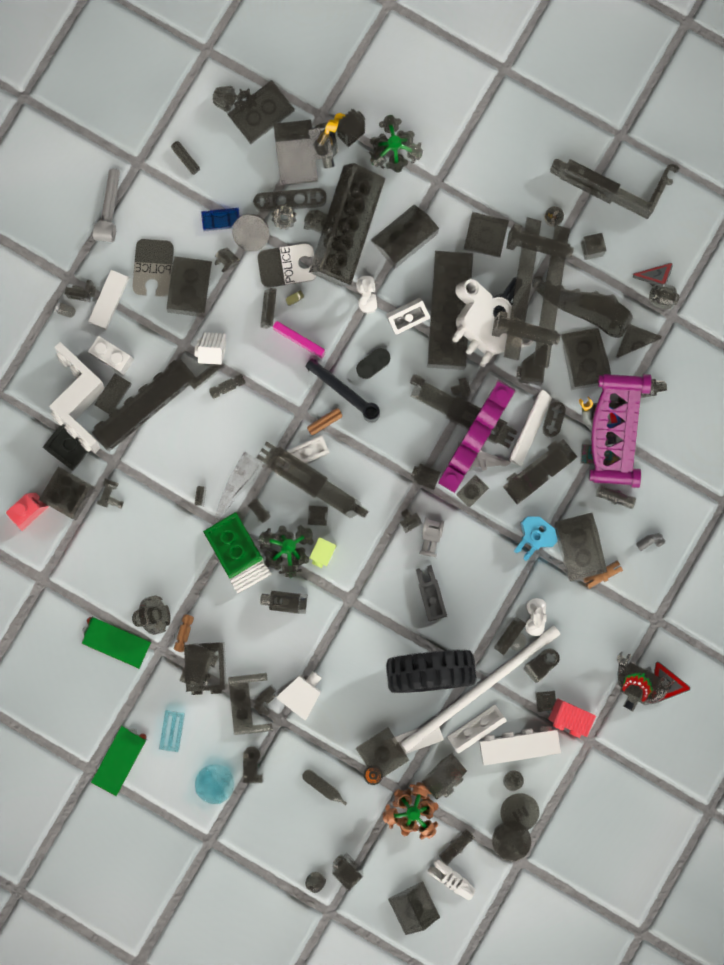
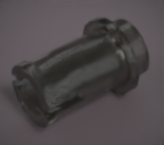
[248,498,271,523]

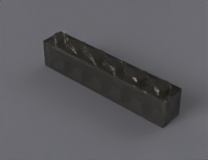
[92,359,197,452]

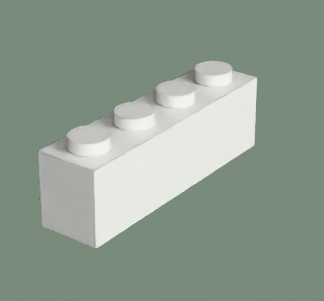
[479,725,561,765]

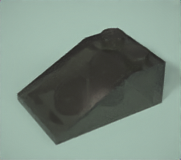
[273,120,318,186]
[166,256,212,317]
[561,328,611,390]
[553,513,607,582]

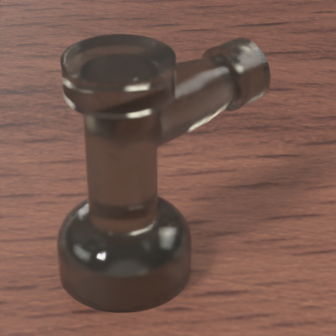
[96,478,124,509]

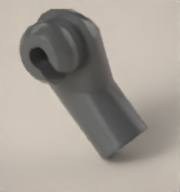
[636,533,665,551]

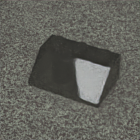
[371,204,439,269]

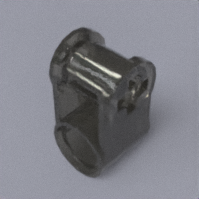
[523,648,560,683]

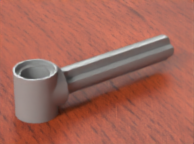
[93,169,120,242]

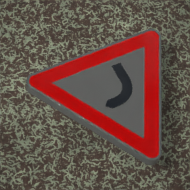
[633,263,673,287]
[650,662,691,704]

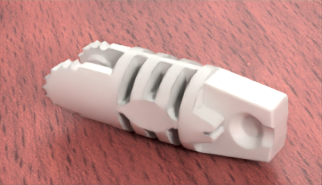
[428,859,476,900]

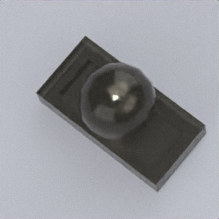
[494,617,527,655]

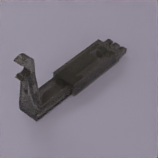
[550,159,680,220]
[410,374,518,449]
[256,441,369,519]

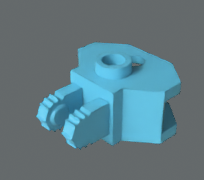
[514,517,558,561]

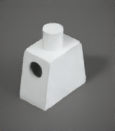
[276,671,322,721]

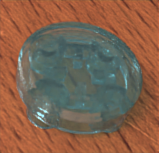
[195,764,234,804]

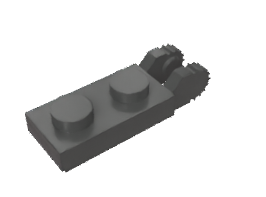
[416,565,447,622]

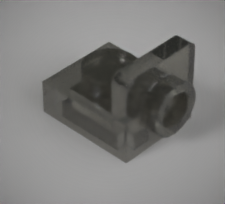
[65,280,96,302]
[411,463,441,490]
[253,684,276,716]

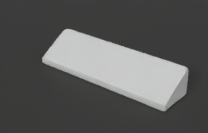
[508,390,552,466]

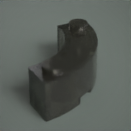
[503,439,577,505]

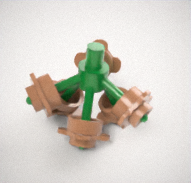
[383,782,439,840]

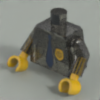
[308,113,348,169]

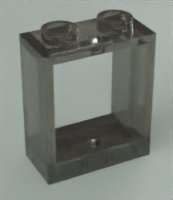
[184,642,227,695]

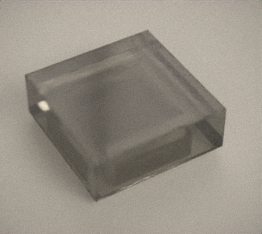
[195,486,206,507]

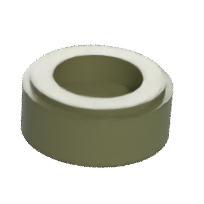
[285,290,304,306]

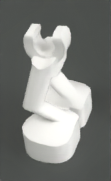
[356,276,377,313]
[525,598,547,636]

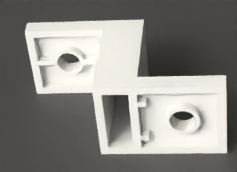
[49,342,105,453]

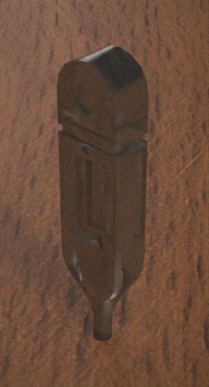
[302,769,347,806]

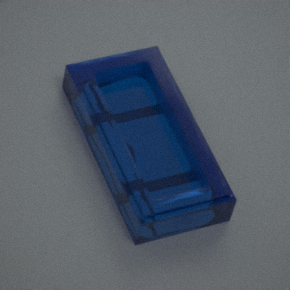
[201,207,241,231]

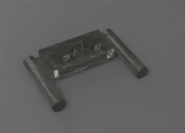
[228,673,273,735]

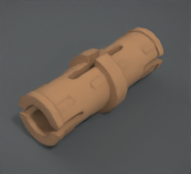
[583,560,623,589]

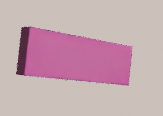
[273,321,326,359]

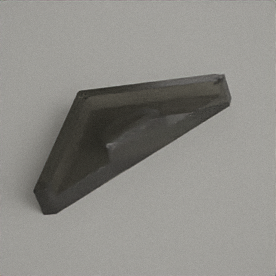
[616,324,662,358]

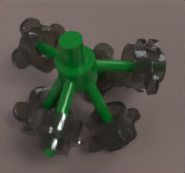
[368,115,423,173]
[259,525,314,578]

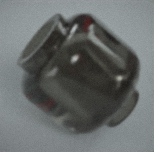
[649,284,679,310]

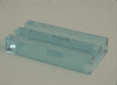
[159,710,185,752]

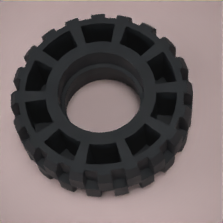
[386,650,477,693]

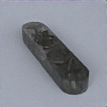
[253,188,327,212]

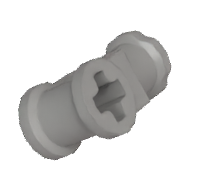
[419,517,444,557]

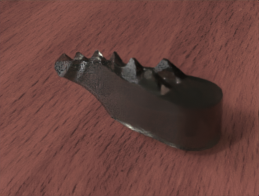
[533,276,633,338]

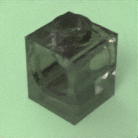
[580,233,607,260]

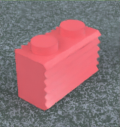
[548,698,596,738]

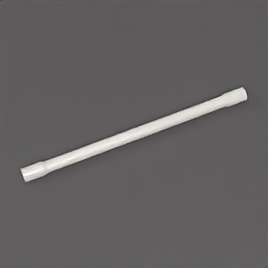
[400,625,561,752]

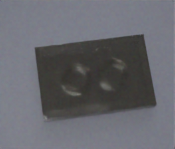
[227,80,295,145]

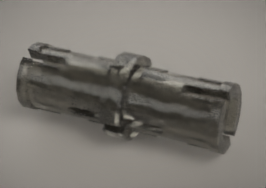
[596,485,636,509]
[439,828,475,865]

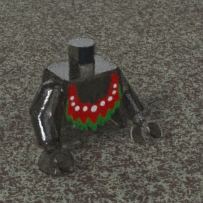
[617,651,675,711]

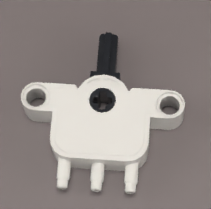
[452,277,534,367]

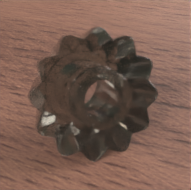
[212,86,236,112]
[271,204,297,230]

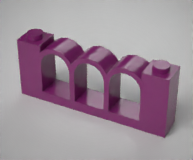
[438,379,515,493]

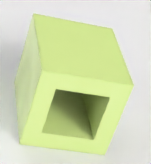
[309,537,337,568]

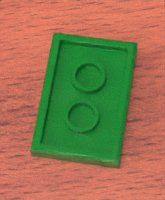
[203,512,263,579]

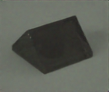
[388,881,440,935]

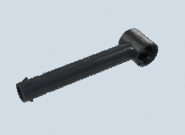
[305,358,380,423]

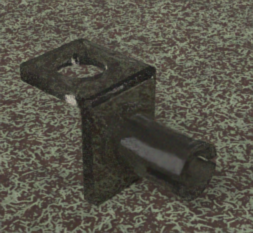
[456,475,489,507]

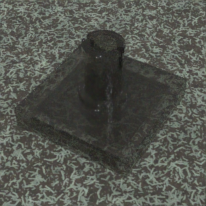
[356,727,409,782]

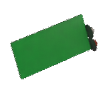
[81,616,151,669]
[91,726,147,796]

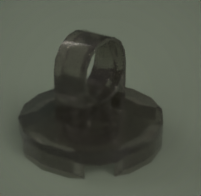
[132,595,171,635]

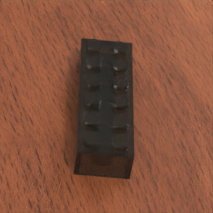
[309,163,386,286]
[427,251,473,370]

